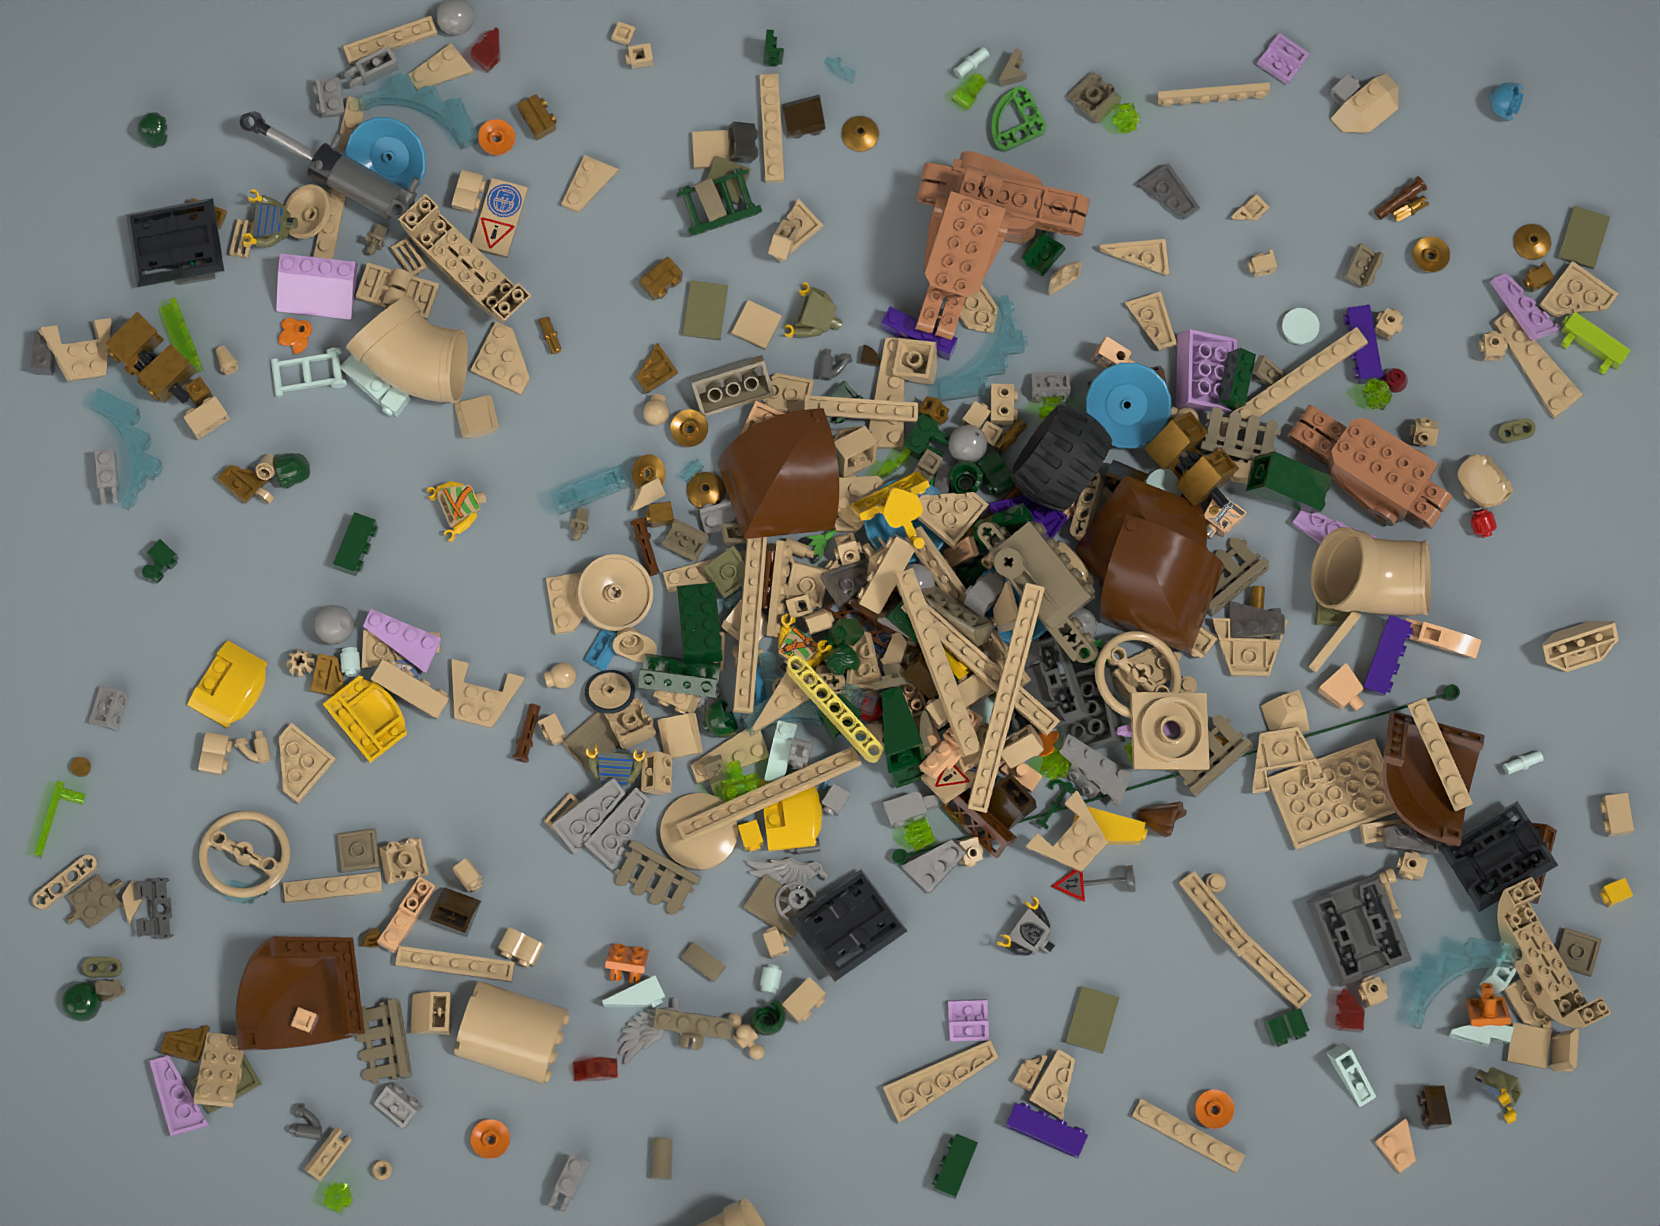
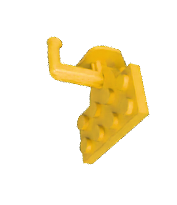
[850,471,930,549]

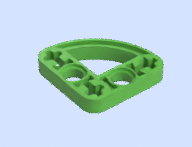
[992,86,1046,152]

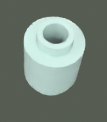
[340,647,361,677]
[760,964,782,994]

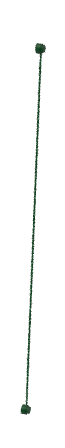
[892,684,1460,865]

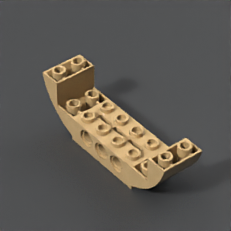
[398,193,532,322]
[1497,877,1612,1028]

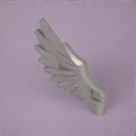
[747,857,830,890]
[619,998,680,1065]

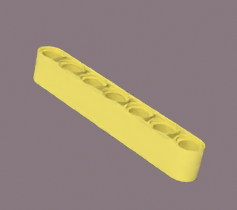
[786,655,883,763]

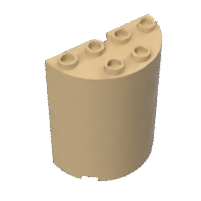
[454,981,570,1085]

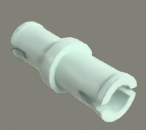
[954,47,989,78]
[1503,750,1544,775]

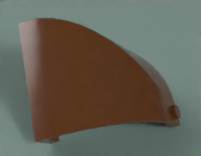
[717,408,839,539]
[1074,475,1207,582]
[1100,514,1225,654]
[1382,710,1485,847]
[236,936,365,1051]

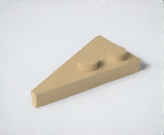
[1099,239,1169,276]
[752,666,810,733]

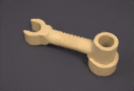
[1374,867,1401,920]

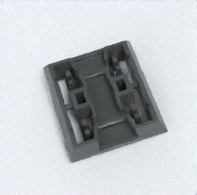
[989,635,1089,734]
[1306,874,1412,987]

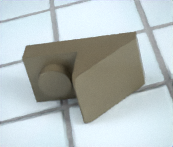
[998,48,1027,87]
[1252,355,1286,387]
[720,523,747,548]
[873,662,912,690]

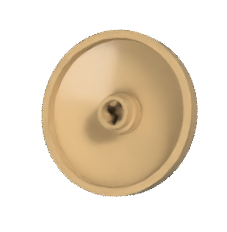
[576,554,653,631]
[660,793,738,871]

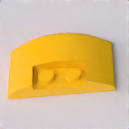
[187,640,267,728]
[323,675,407,763]
[760,779,822,851]

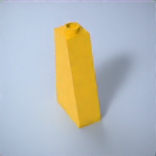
[1073,806,1148,845]

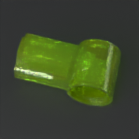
[952,72,987,111]

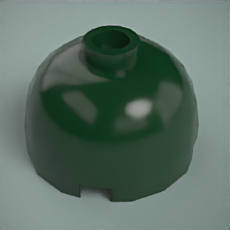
[703,698,738,738]
[62,982,102,1022]

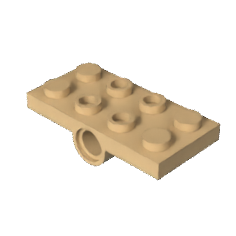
[355,262,440,320]
[194,1032,245,1107]

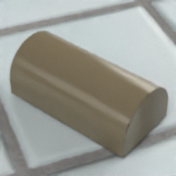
[651,1138,673,1180]

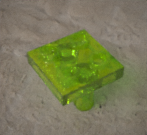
[720,760,760,803]

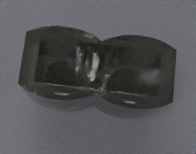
[728,121,759,163]

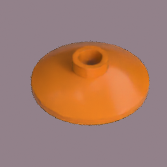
[478,119,515,155]
[1195,1089,1235,1129]
[471,1119,510,1159]

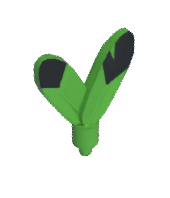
[798,529,837,564]

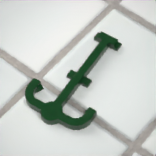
[1036,779,1081,830]

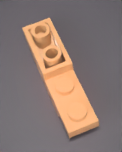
[1406,618,1482,659]
[901,683,942,756]
[919,709,983,779]
[377,876,436,953]

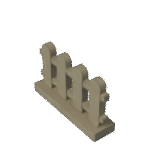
[1198,407,1281,462]
[1207,538,1269,616]
[1172,715,1253,797]
[615,839,702,915]
[356,998,413,1084]

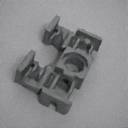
[133,878,174,939]

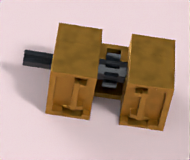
[105,312,197,404]
[1145,411,1240,509]

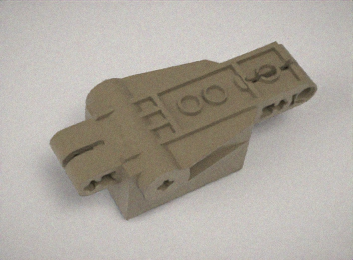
[977,521,1098,663]

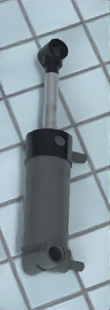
[239,111,420,220]

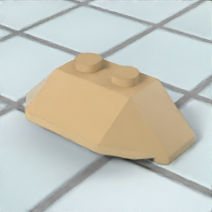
[1330,73,1399,133]
[1542,621,1619,672]

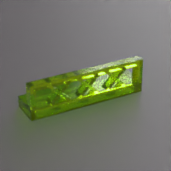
[160,297,204,374]

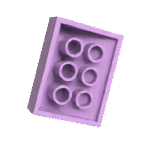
[276,254,358,320]
[1176,329,1237,412]

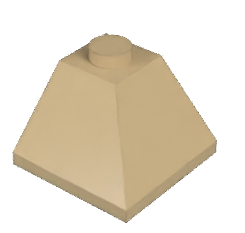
[892,338,937,385]
[990,581,1018,633]
[1261,690,1310,733]

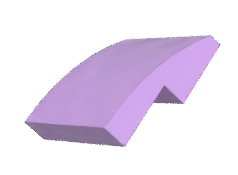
[1257,33,1310,85]
[948,999,989,1042]

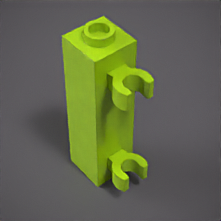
[1561,312,1631,375]

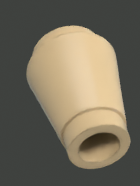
[215,346,239,375]
[256,454,275,480]

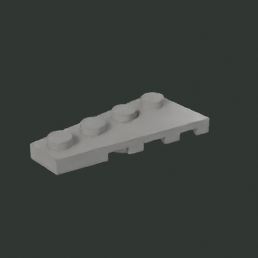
[1059,734,1132,806]
[551,777,625,854]
[583,787,650,871]

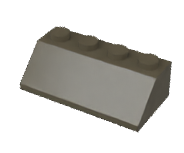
[690,355,775,417]
[921,585,995,646]

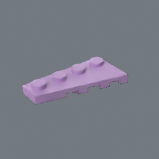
[1490,273,1561,341]
[1292,511,1377,544]
[363,609,442,674]
[149,1055,209,1137]

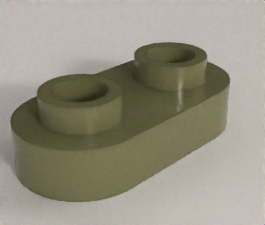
[1497,419,1536,443]
[82,957,123,978]

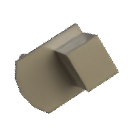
[365,223,389,255]
[570,507,590,541]
[95,979,125,1002]

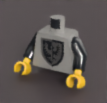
[997,895,1056,956]

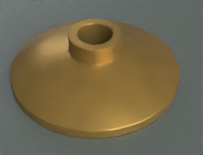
[842,116,879,152]
[1514,224,1551,260]
[1413,236,1450,273]
[670,409,709,447]
[632,454,666,489]
[687,472,725,509]

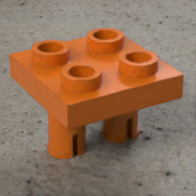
[605,943,649,984]
[1465,983,1511,1027]

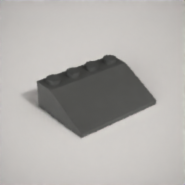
[1059,667,1125,750]

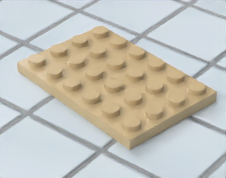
[1268,738,1396,850]

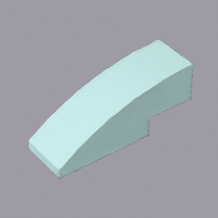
[1449,1025,1514,1047]

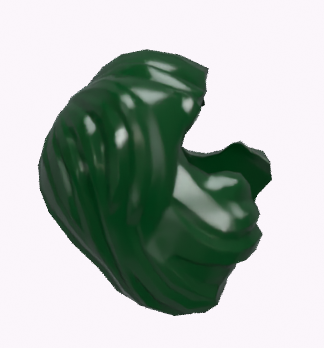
[137,112,168,148]
[274,453,310,489]
[948,461,984,494]
[823,644,861,676]
[750,1000,786,1036]

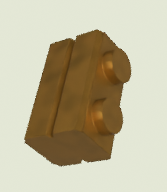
[517,94,557,140]
[639,256,683,301]

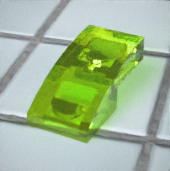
[877,447,911,479]

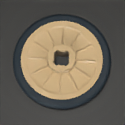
[585,670,635,714]

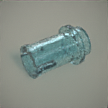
[680,459,704,483]
[723,587,743,611]

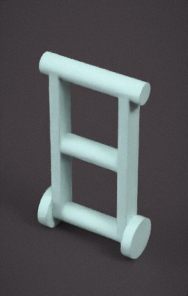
[271,347,347,397]

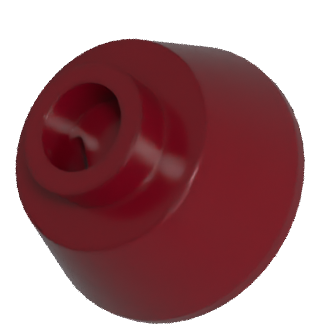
[1382,368,1408,393]

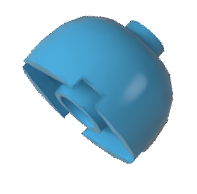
[1489,82,1524,121]

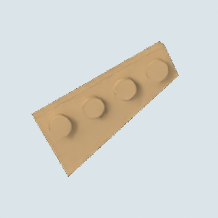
[691,723,770,784]

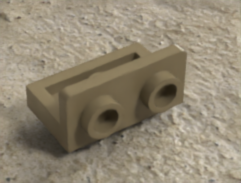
[1343,244,1384,288]
[662,519,709,562]

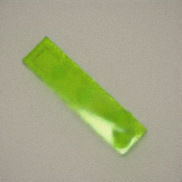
[34,780,86,859]

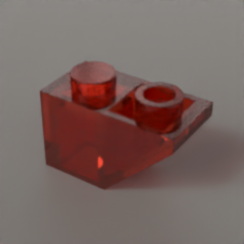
[470,27,501,73]
[1335,989,1365,1033]
[573,1057,618,1082]

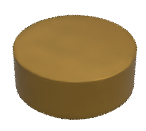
[71,757,91,777]

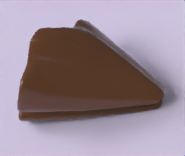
[1136,801,1187,837]

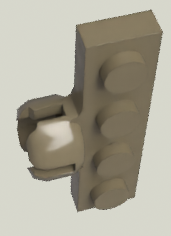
[653,1008,734,1050]

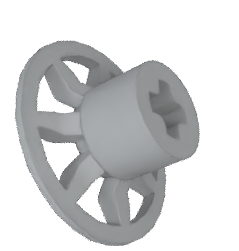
[776,881,818,922]

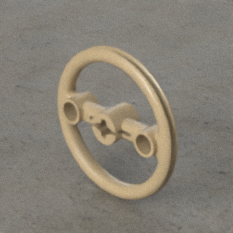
[1095,631,1181,718]
[199,811,290,898]

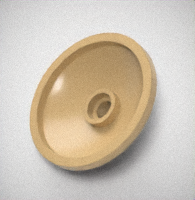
[285,184,331,239]

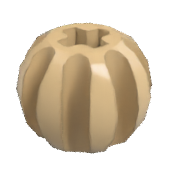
[286,649,315,677]

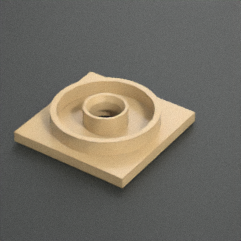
[1130,692,1210,770]

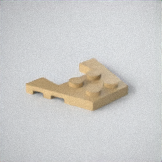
[39,318,111,382]
[1212,618,1288,677]
[451,659,525,729]
[1252,727,1327,794]
[1026,791,1108,872]

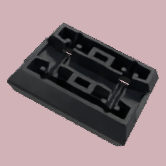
[126,198,224,287]
[1439,801,1558,912]
[788,869,908,982]

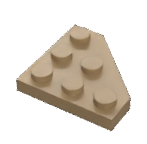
[1539,261,1619,317]
[470,321,530,396]
[837,476,886,531]
[917,492,989,548]
[546,572,585,635]
[279,723,336,804]

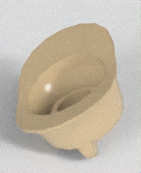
[613,628,657,663]

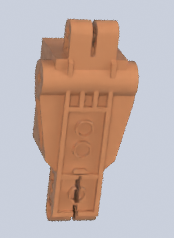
[916,151,1090,244]
[915,165,1012,340]
[1287,405,1452,529]

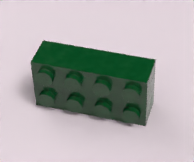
[677,582,723,665]

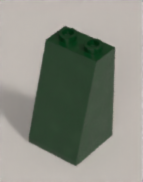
[1245,451,1331,514]
[882,686,925,773]

